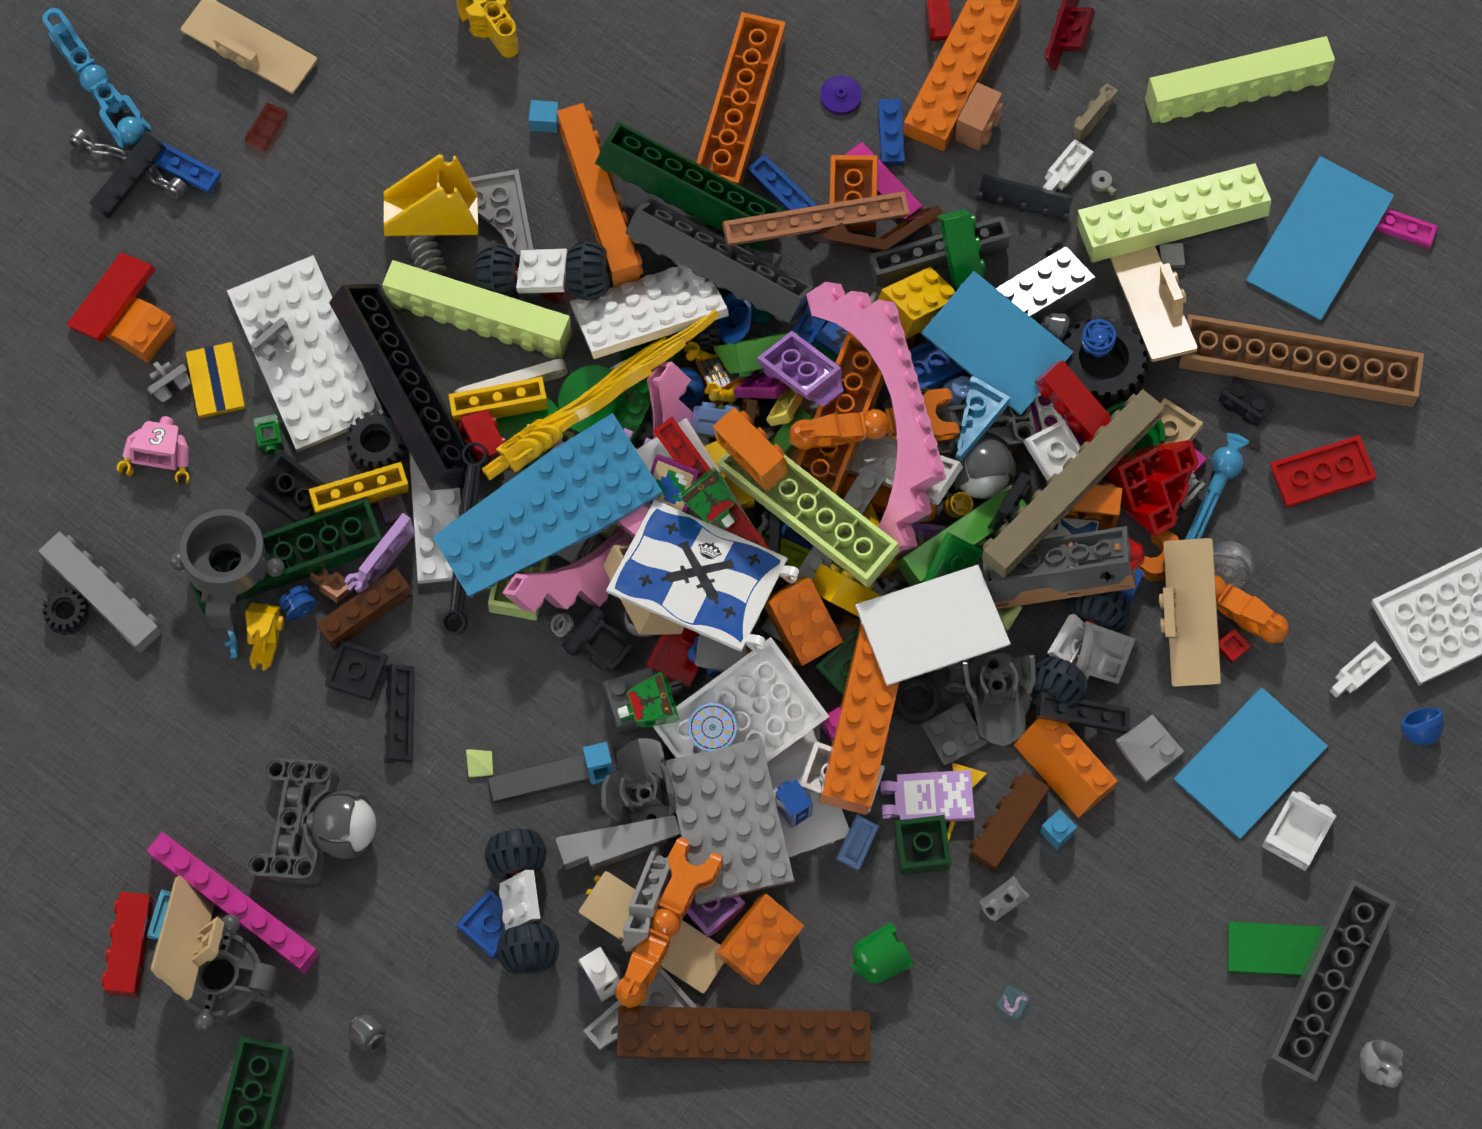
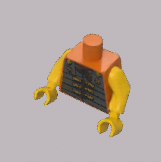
[684,342,755,407]

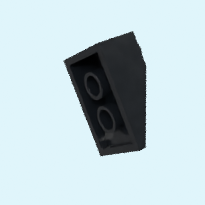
[246,449,325,522]

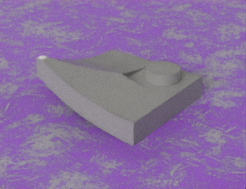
[1076,621,1135,684]
[1116,714,1184,783]

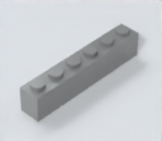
[38,531,161,653]

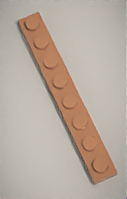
[722,191,910,246]

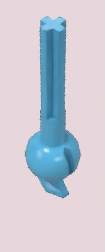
[1185,433,1250,540]

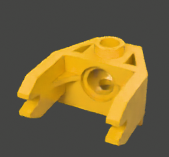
[245,603,284,671]

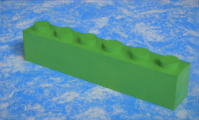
[896,484,1027,586]

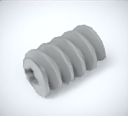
[405,235,447,275]

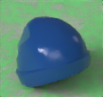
[679,367,705,406]
[1401,708,1444,746]

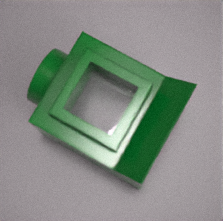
[253,414,285,455]

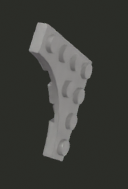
[469,169,534,259]
[583,966,697,1051]

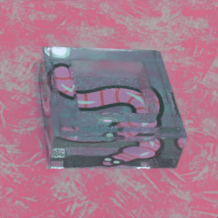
[996,984,1030,1019]

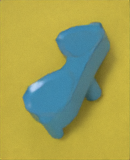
[224,630,239,659]

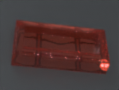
[245,102,288,152]

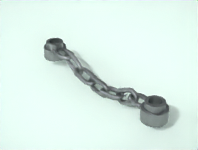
[69,128,188,199]

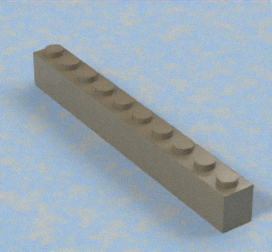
[982,389,1165,578]

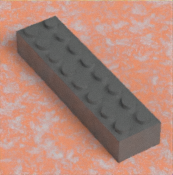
[625,199,814,323]
[1263,879,1397,1085]

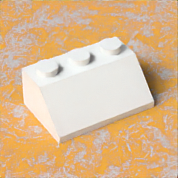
[800,741,885,812]

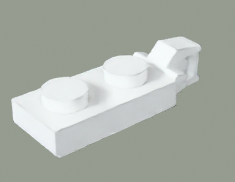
[1043,139,1093,191]
[1330,641,1392,698]

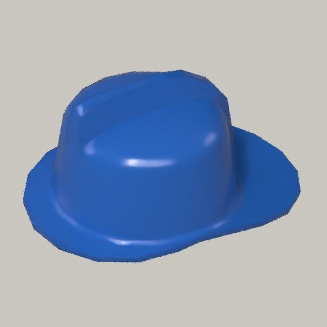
[718,292,756,344]

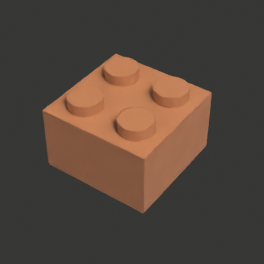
[955,83,1004,151]

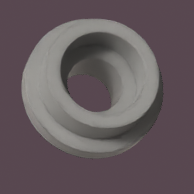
[551,613,573,638]

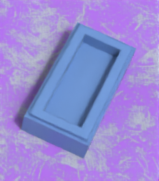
[835,815,879,870]

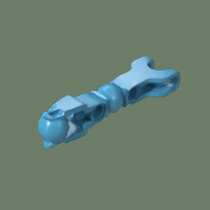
[43,8,152,150]

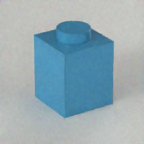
[529,100,560,133]
[583,742,614,785]
[1040,809,1077,850]

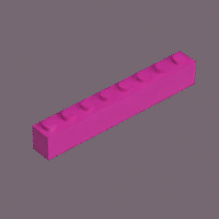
[146,831,320,974]

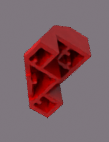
[1106,440,1199,536]

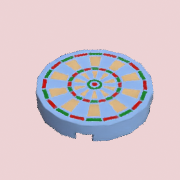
[688,702,737,752]

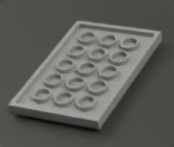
[665,738,795,905]

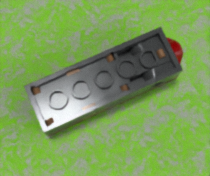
[983,526,1145,609]

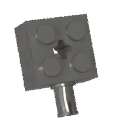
[604,668,684,734]

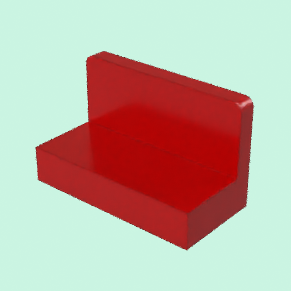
[925,0,952,41]

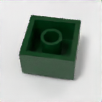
[894,815,951,876]

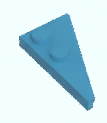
[956,376,1010,461]

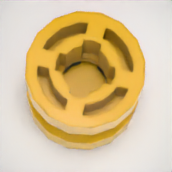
[943,492,973,518]

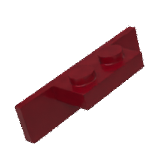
[1044,0,1095,70]

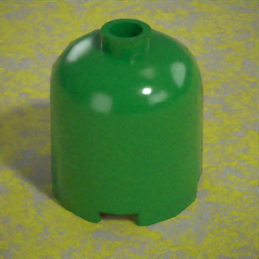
[850,922,914,984]

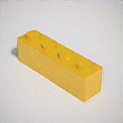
[448,377,548,426]
[309,462,408,515]

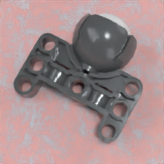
[920,388,1035,499]
[247,758,376,885]

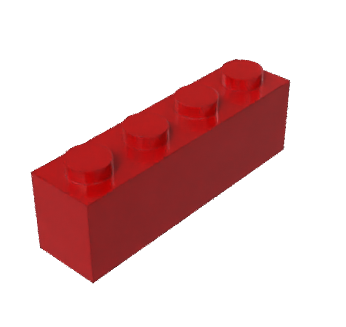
[1034,360,1111,443]
[101,892,154,998]

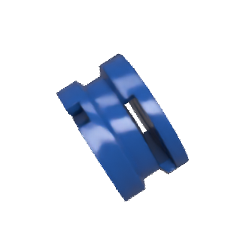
[1081,319,1116,357]
[278,585,317,621]

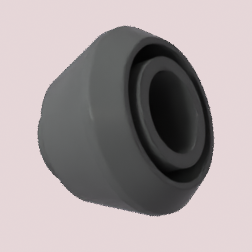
[1041,313,1070,341]

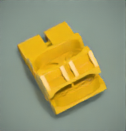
[456,0,519,58]

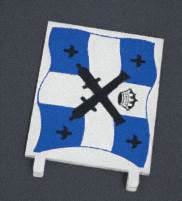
[606,499,799,653]

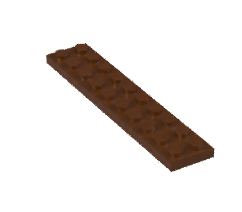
[617,1006,870,1063]

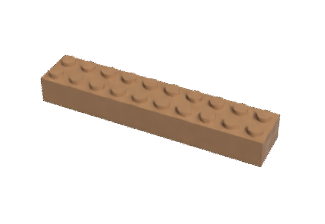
[1178,314,1424,407]

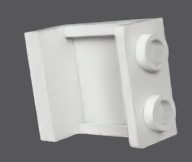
[1261,791,1336,871]

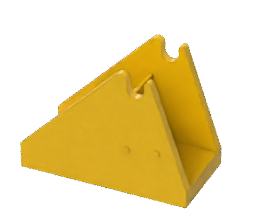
[384,155,478,236]

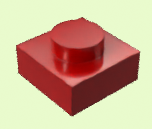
[1219,628,1251,664]

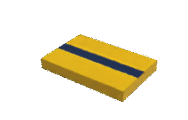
[186,342,246,419]

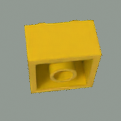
[812,563,880,617]

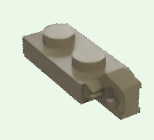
[1073,83,1118,142]

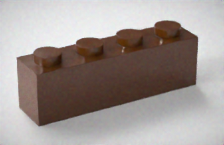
[316,568,413,650]
[969,772,1050,873]

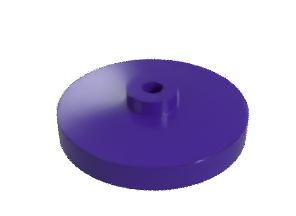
[820,75,862,115]

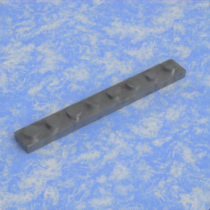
[761,466,886,642]

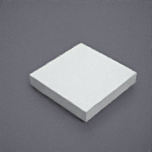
[1023,419,1081,481]

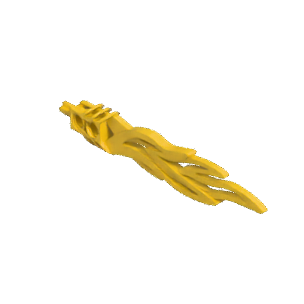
[482,309,719,480]

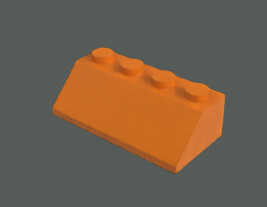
[1013,718,1118,819]

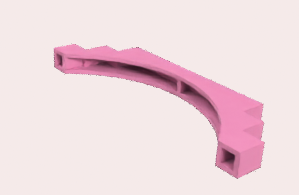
[806,282,947,558]
[503,362,693,612]

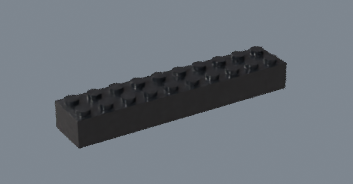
[329,284,477,490]

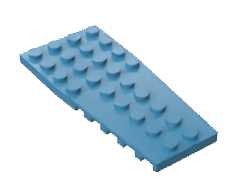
[433,413,663,598]

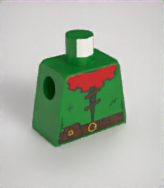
[678,467,736,529]
[618,672,680,728]

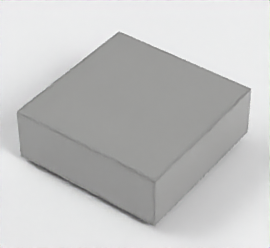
[1159,243,1185,268]

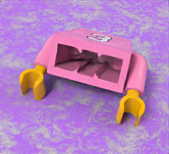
[117,416,191,485]

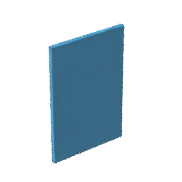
[921,271,1073,415]
[1173,687,1328,839]

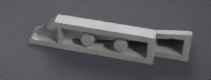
[556,815,681,871]
[623,846,671,952]

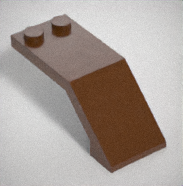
[811,205,943,252]

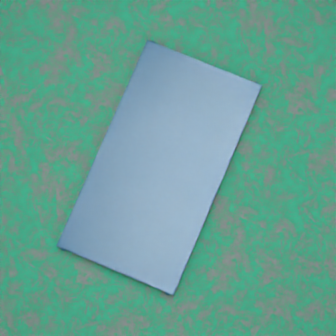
[1246,156,1394,322]

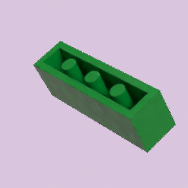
[938,209,986,291]

